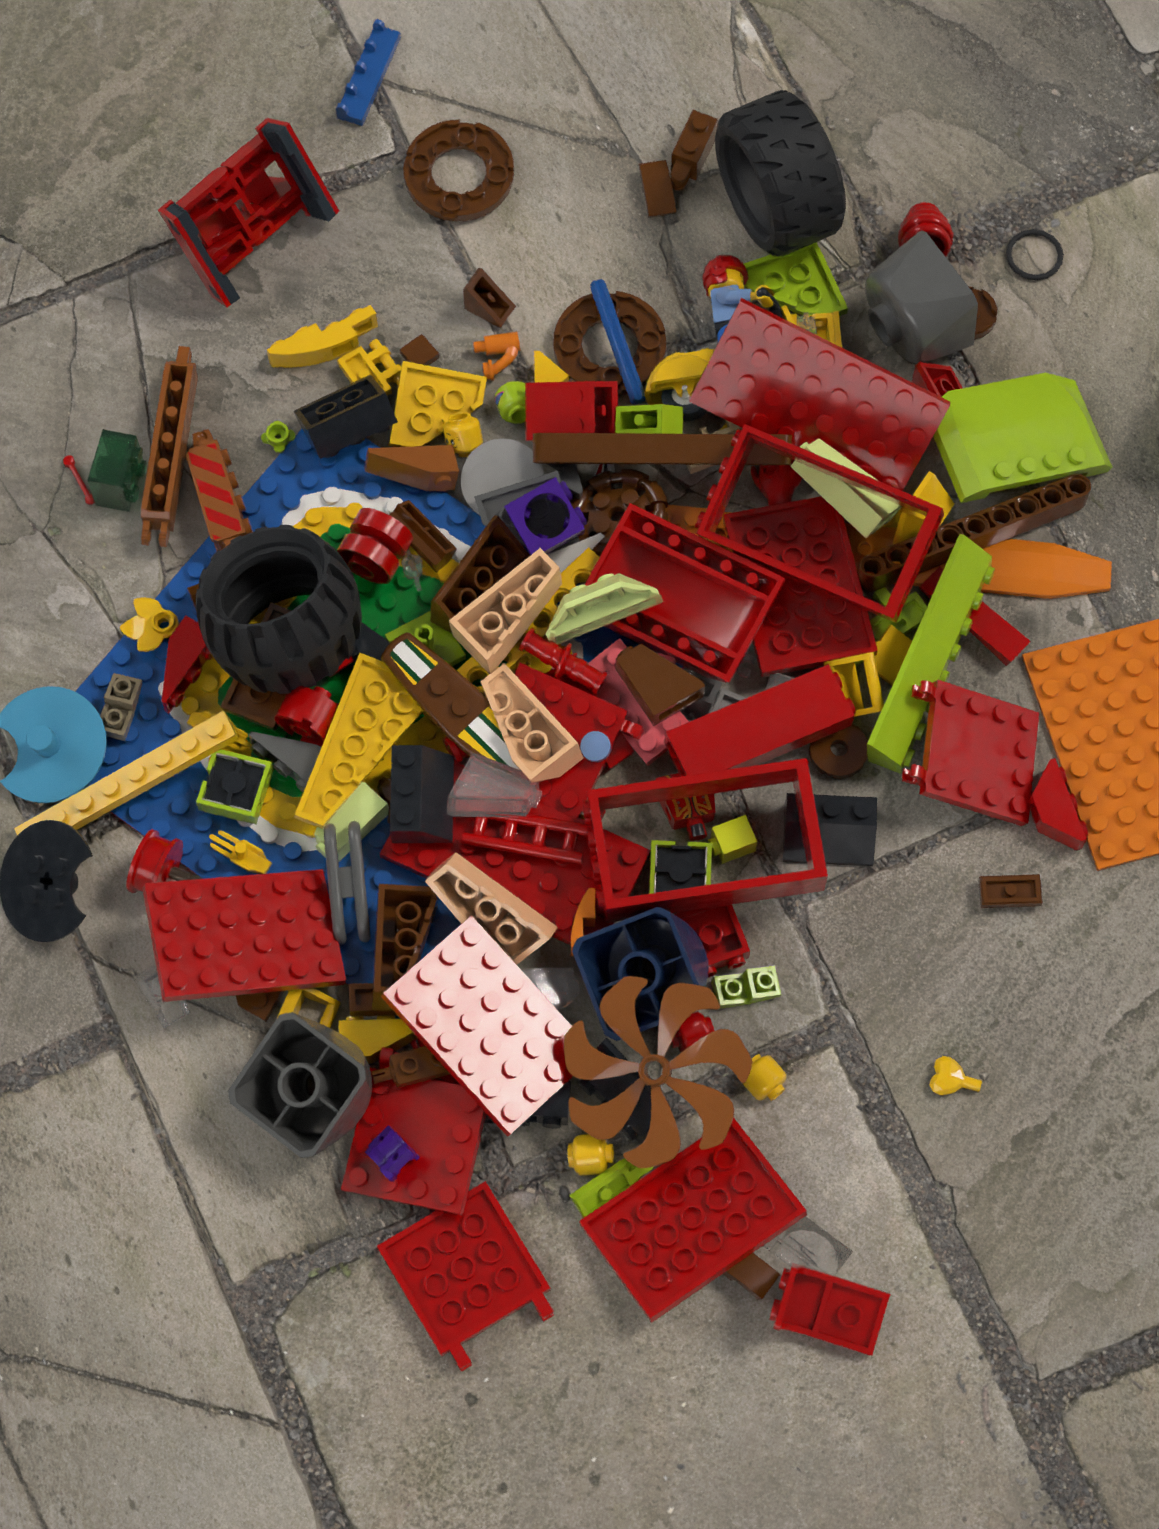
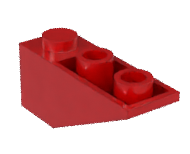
[161,615,213,714]

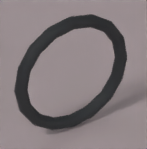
[1006,229,1064,281]

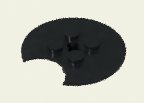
[0,820,93,942]

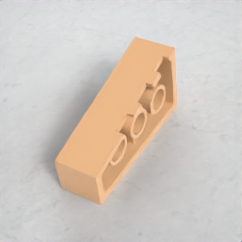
[449,548,562,674]
[425,853,557,965]

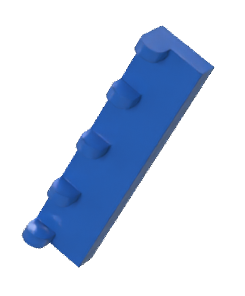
[336,19,401,126]

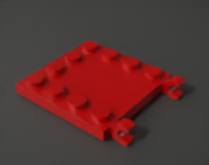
[470,663,644,820]
[902,680,1039,826]
[341,1047,486,1216]
[377,1181,554,1372]

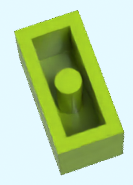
[615,404,683,434]

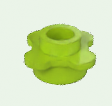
[261,421,295,453]

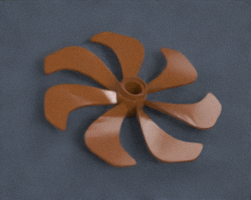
[564,976,753,1169]

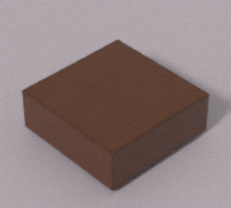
[400,334,440,366]

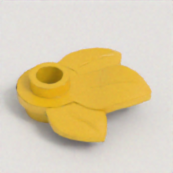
[120,597,179,652]

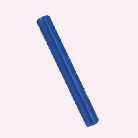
[590,279,645,405]

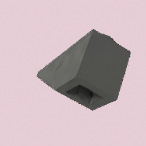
[249,732,321,792]

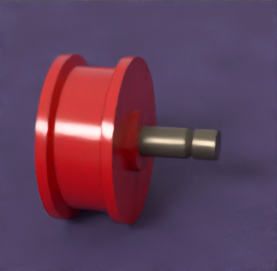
[126,829,202,893]

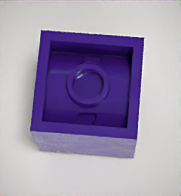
[504,477,587,555]

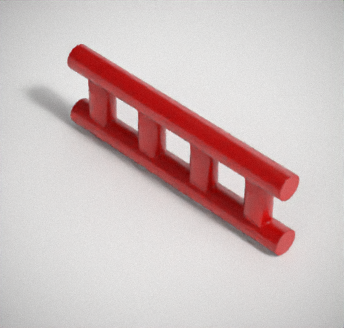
[461,804,588,864]

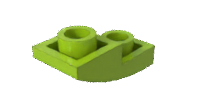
[711,966,782,1009]

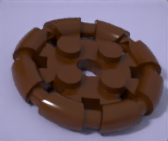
[570,468,668,557]

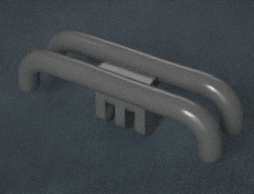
[324,821,371,945]

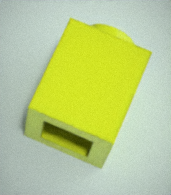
[708,815,757,864]

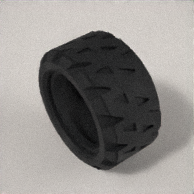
[715,90,846,257]

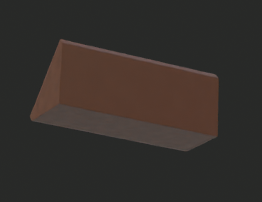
[430,515,531,634]

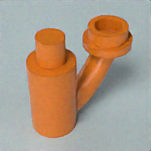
[473,332,520,381]

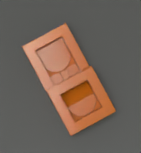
[571,888,595,956]

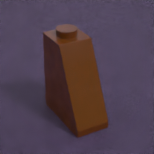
[615,644,705,726]

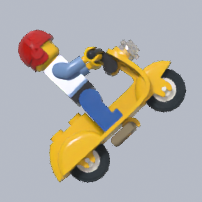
[645,254,817,422]

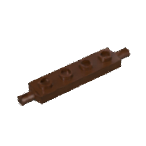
[371,1046,450,1088]

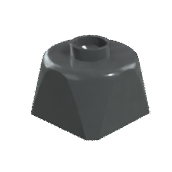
[865,231,978,364]
[228,1013,372,1158]

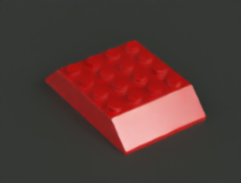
[585,503,786,683]

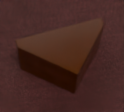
[463,268,516,327]

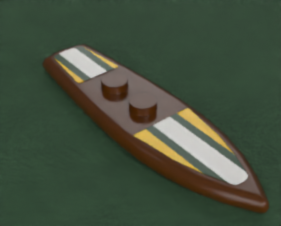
[381,632,535,785]

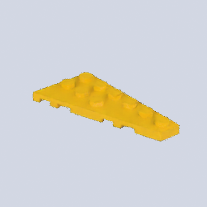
[294,653,423,829]

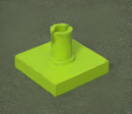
[385,611,466,666]

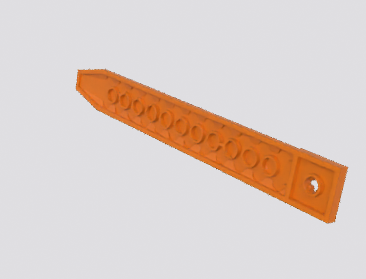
[650,505,1112,599]

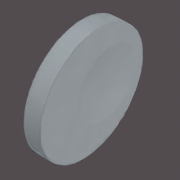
[461,438,544,516]

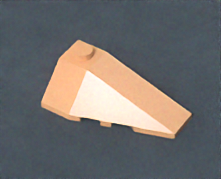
[481,663,583,783]

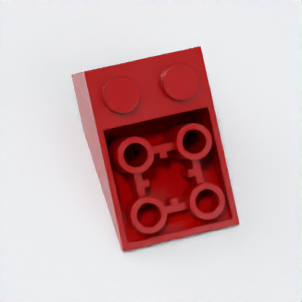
[525,381,618,441]

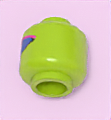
[495,381,525,424]

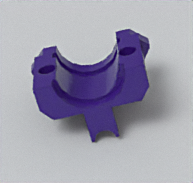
[365,1125,420,1182]

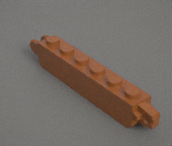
[141,346,198,547]

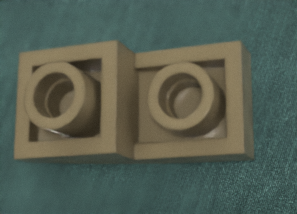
[100,673,142,741]

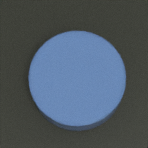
[580,731,611,762]

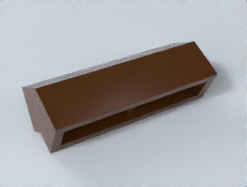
[389,500,457,573]

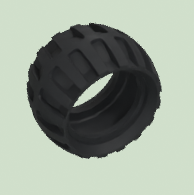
[196,525,362,694]

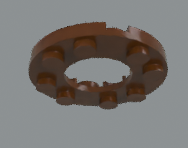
[403,119,514,221]
[553,291,666,396]

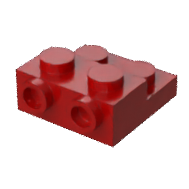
[674,905,750,978]

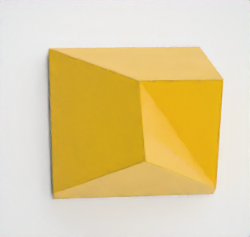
[893,471,955,545]

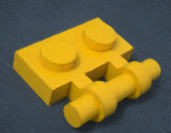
[337,339,401,396]

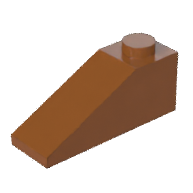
[364,445,459,491]

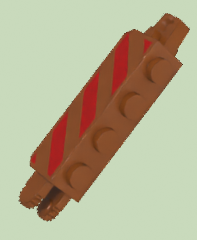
[186,429,253,551]

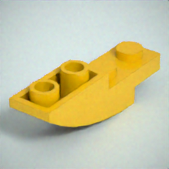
[267,305,378,368]

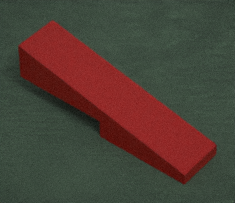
[919,566,1031,666]

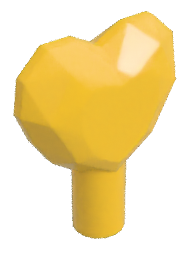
[929,1056,982,1095]

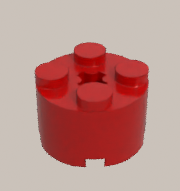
[274,686,339,747]

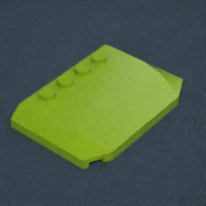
[933,372,1112,503]

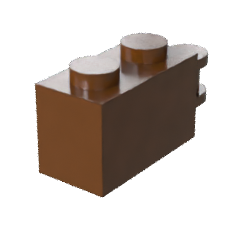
[671,110,718,191]

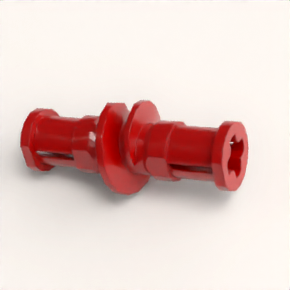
[518,628,609,695]

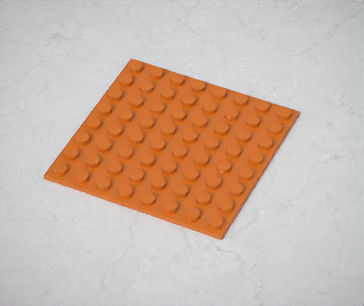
[1022,619,1159,871]

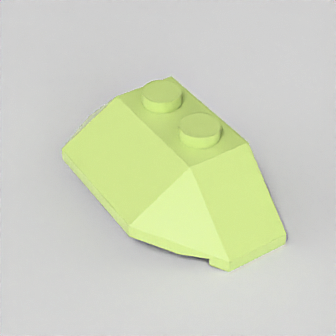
[546,573,663,644]

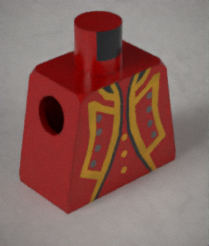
[655,773,715,841]

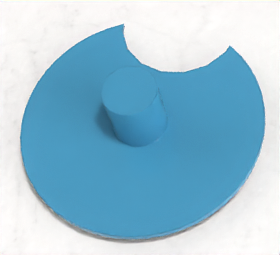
[0,686,107,803]

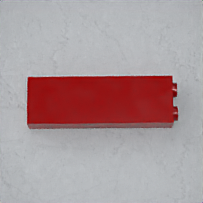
[664,664,856,776]

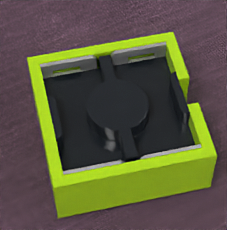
[196,749,274,825]
[649,840,712,894]

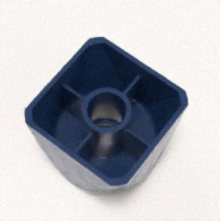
[572,907,709,1041]

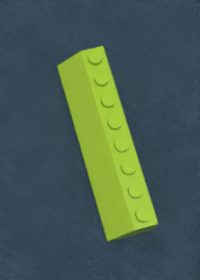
[867,534,995,774]

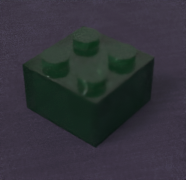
[87,429,147,512]

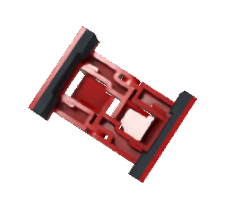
[158,118,340,308]

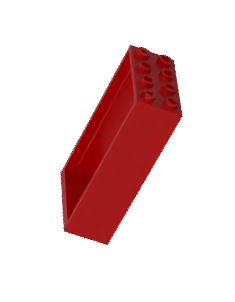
[695,424,944,623]
[583,758,828,923]

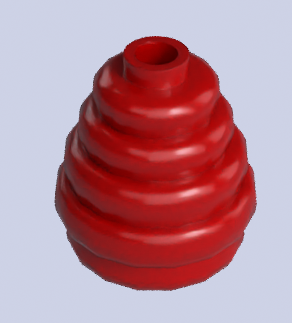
[898,202,954,257]

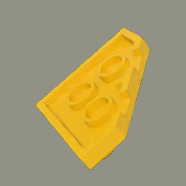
[389,361,487,447]

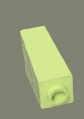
[790,439,902,538]

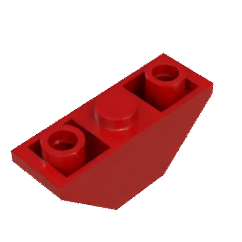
[1029,758,1088,851]

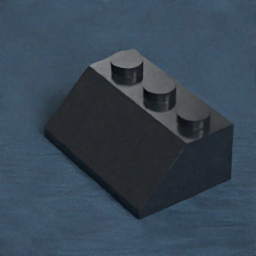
[294,374,398,459]
[390,745,454,843]
[783,793,877,866]
[578,1038,670,1144]

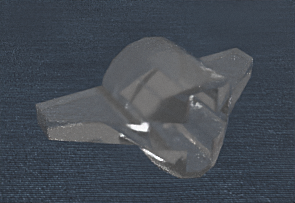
[402,549,423,591]

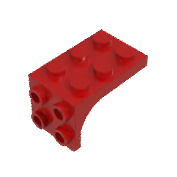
[769,1262,890,1356]

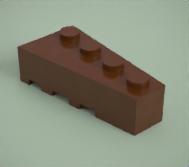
[372,884,439,1011]

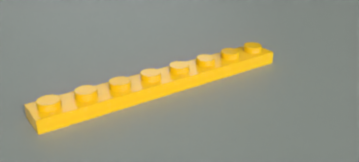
[14,711,239,835]

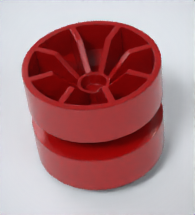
[337,508,413,584]

